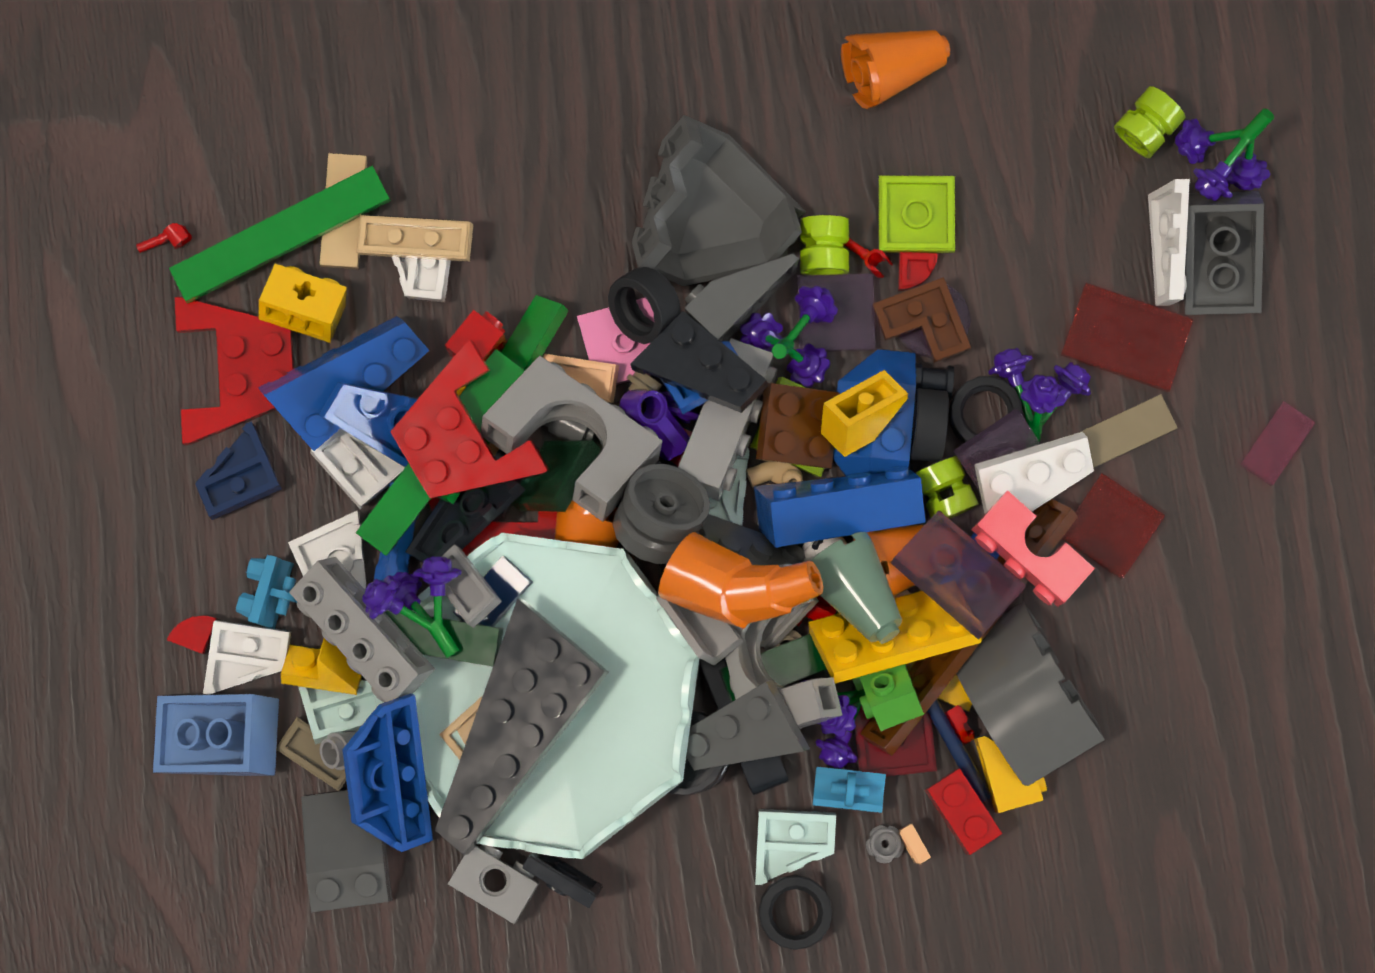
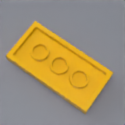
[808,582,981,684]

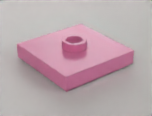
[577,298,654,385]

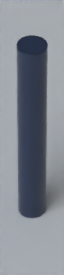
[927,699,992,802]

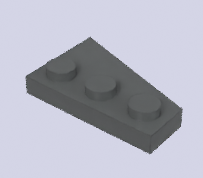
[698,514,805,566]
[686,680,810,771]

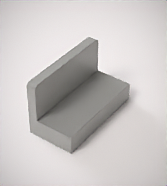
[656,596,744,666]

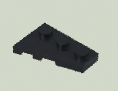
[630,311,768,413]
[406,480,526,563]

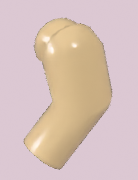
[746,461,803,487]

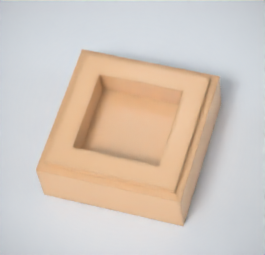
[898,824,931,864]

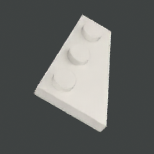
[1148,179,1190,306]
[974,432,1094,514]
[288,510,367,589]

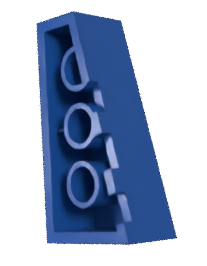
[258,316,429,451]
[754,466,926,548]

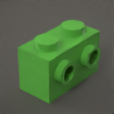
[853,664,924,731]

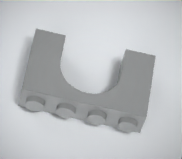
[481,355,662,522]
[725,564,843,729]

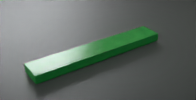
[169,165,390,304]
[437,295,569,504]
[356,349,524,557]

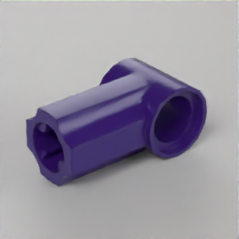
[619,389,690,461]

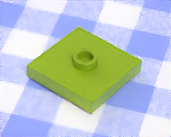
[878,176,955,253]

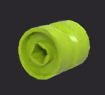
[1114,86,1186,158]
[800,215,849,276]
[916,456,979,524]

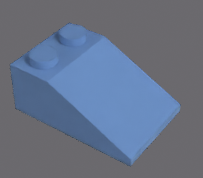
[153,694,279,776]

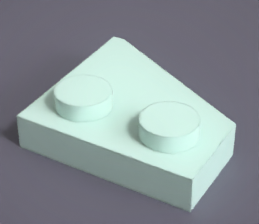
[755,809,836,885]

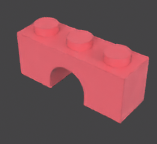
[971,491,1095,607]

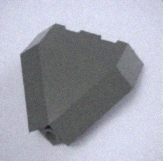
[632,115,806,286]

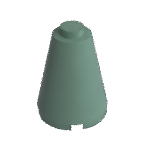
[811,532,902,644]

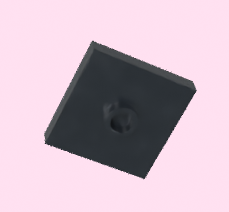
[522,853,603,908]

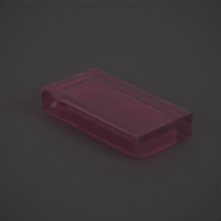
[1240,401,1315,486]

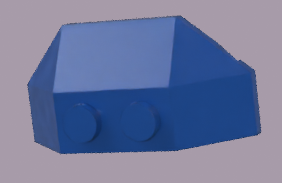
[833,349,916,477]
[342,693,433,852]

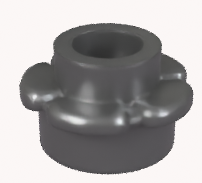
[866,825,904,863]

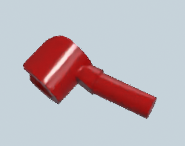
[136,223,192,253]
[843,238,893,278]

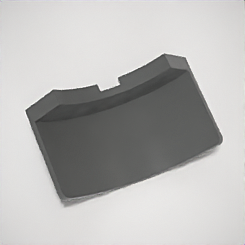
[956,602,1105,786]

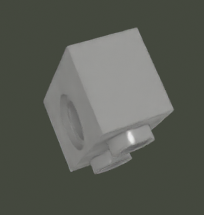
[448,844,539,924]

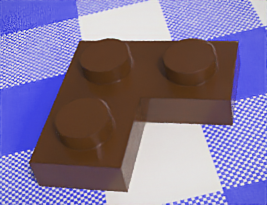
[872,277,971,363]

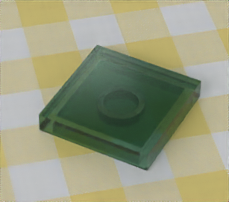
[511,441,601,512]

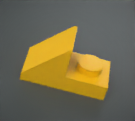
[281,638,362,695]

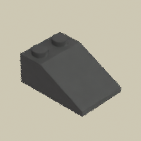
[1184,191,1264,315]
[685,254,799,342]
[301,790,393,913]

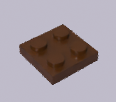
[756,383,840,469]

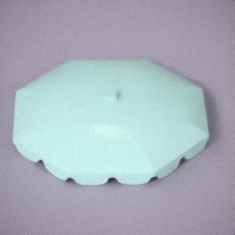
[396,533,699,859]

